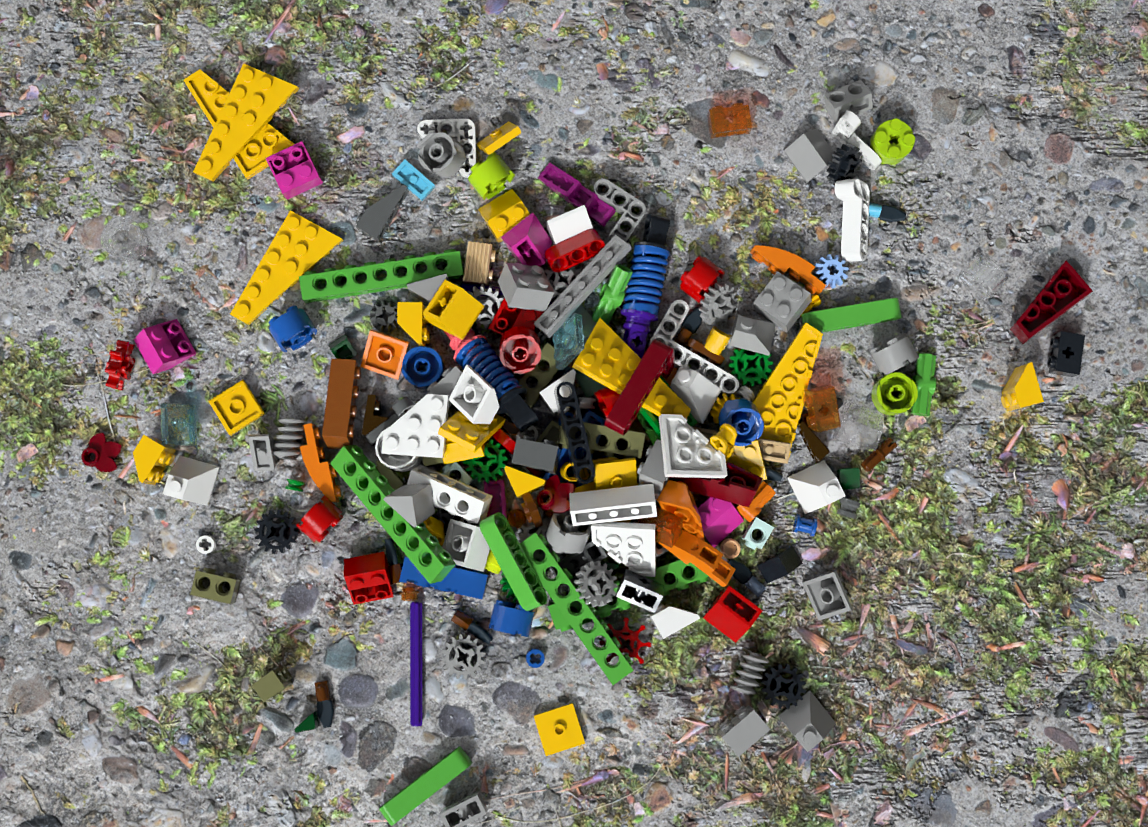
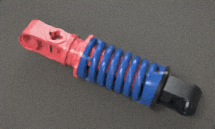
[443,328,539,433]

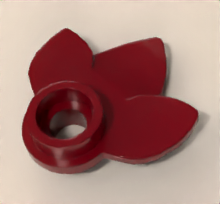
[81,433,122,473]
[537,475,576,513]

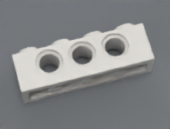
[407,465,492,524]

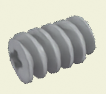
[273,418,306,461]
[730,649,769,696]

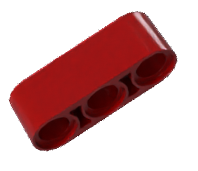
[545,229,605,272]

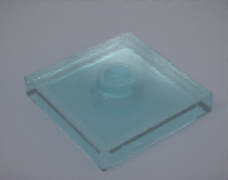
[160,403,197,446]

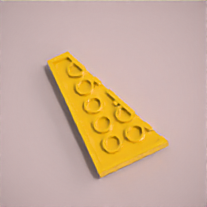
[193,63,299,182]
[183,69,295,180]
[230,210,344,325]
[572,318,691,419]
[752,323,823,457]

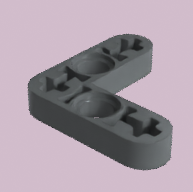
[366,397,415,446]

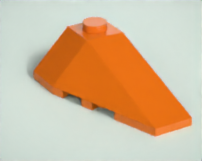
[657,480,705,541]

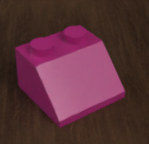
[697,497,744,547]

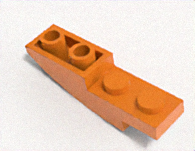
[750,245,827,295]
[300,423,341,503]
[656,523,736,587]

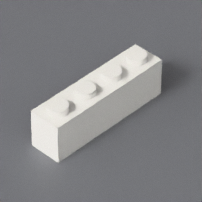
[569,484,657,526]

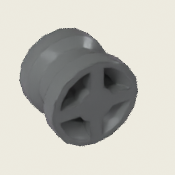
[836,498,861,519]

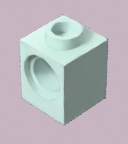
[442,462,474,485]
[742,517,774,550]

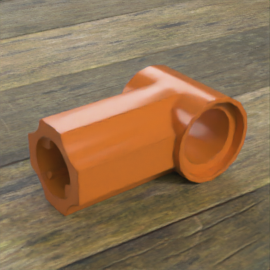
[735,481,776,523]

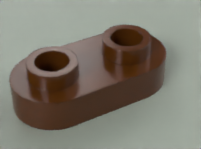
[686,338,725,366]

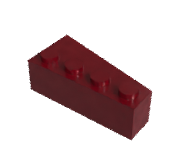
[1010,260,1093,344]
[669,461,763,507]

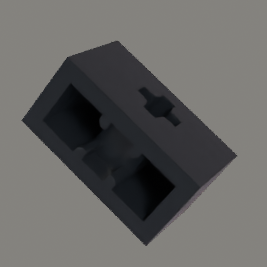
[1047,331,1085,377]
[616,569,664,613]

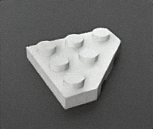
[381,394,450,458]
[659,414,727,478]
[591,522,656,577]

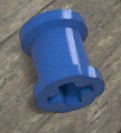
[793,514,818,537]

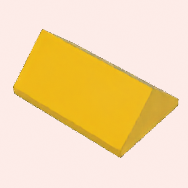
[504,466,546,499]

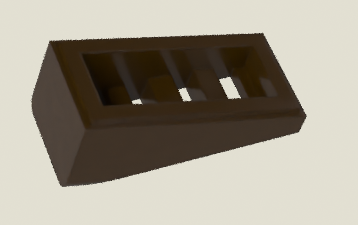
[797,421,830,463]

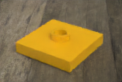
[476,121,521,155]
[208,380,265,436]
[593,458,637,490]
[533,703,585,756]

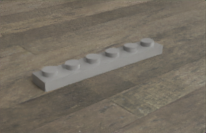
[534,235,632,338]

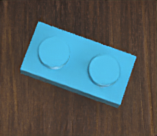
[392,159,435,201]

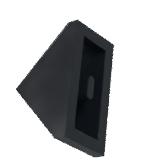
[757,546,803,584]

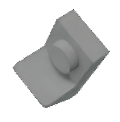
[248,434,276,471]

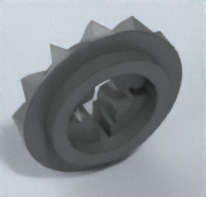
[370,300,399,332]

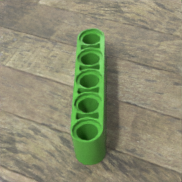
[801,298,902,333]
[480,512,547,611]
[379,746,473,826]

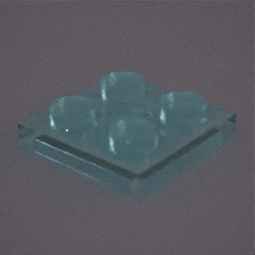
[553,313,585,370]

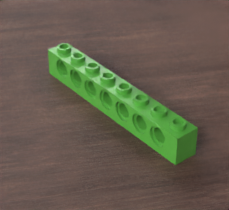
[299,249,464,303]
[330,445,456,584]
[520,532,634,685]
[548,559,709,632]

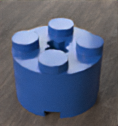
[268,305,317,352]
[402,346,445,390]
[718,399,764,446]
[489,600,535,637]

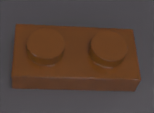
[521,492,543,528]

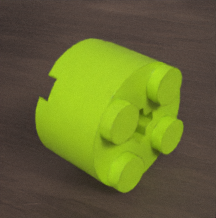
[870,118,915,165]
[468,152,515,200]
[871,372,918,415]

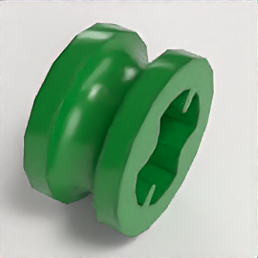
[285,479,305,492]

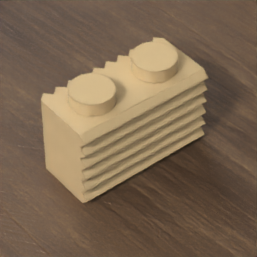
[463,241,496,286]

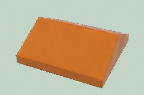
[360,329,409,380]

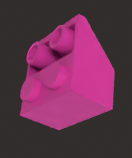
[266,141,323,200]
[501,212,552,267]
[134,319,196,374]

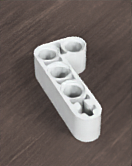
[835,178,870,262]

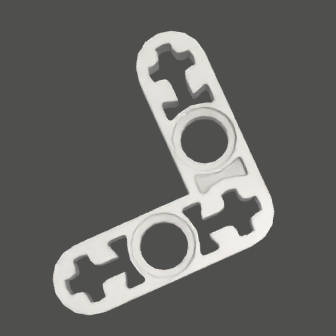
[832,111,882,170]
[417,119,476,178]

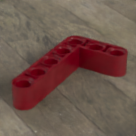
[604,339,675,436]

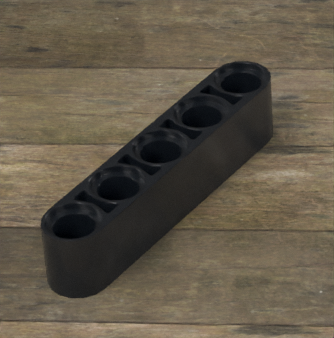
[554,382,595,483]

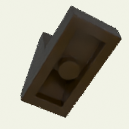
[362,394,389,436]

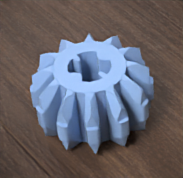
[814,254,849,289]

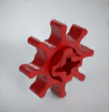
[105,340,135,391]
[599,617,651,664]

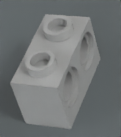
[824,80,873,123]

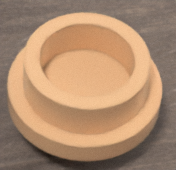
[720,538,740,559]

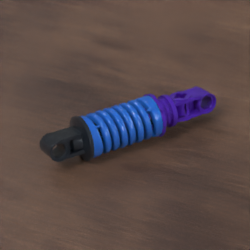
[620,213,672,359]

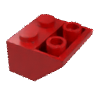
[489,298,544,335]
[344,552,394,605]
[702,585,763,643]

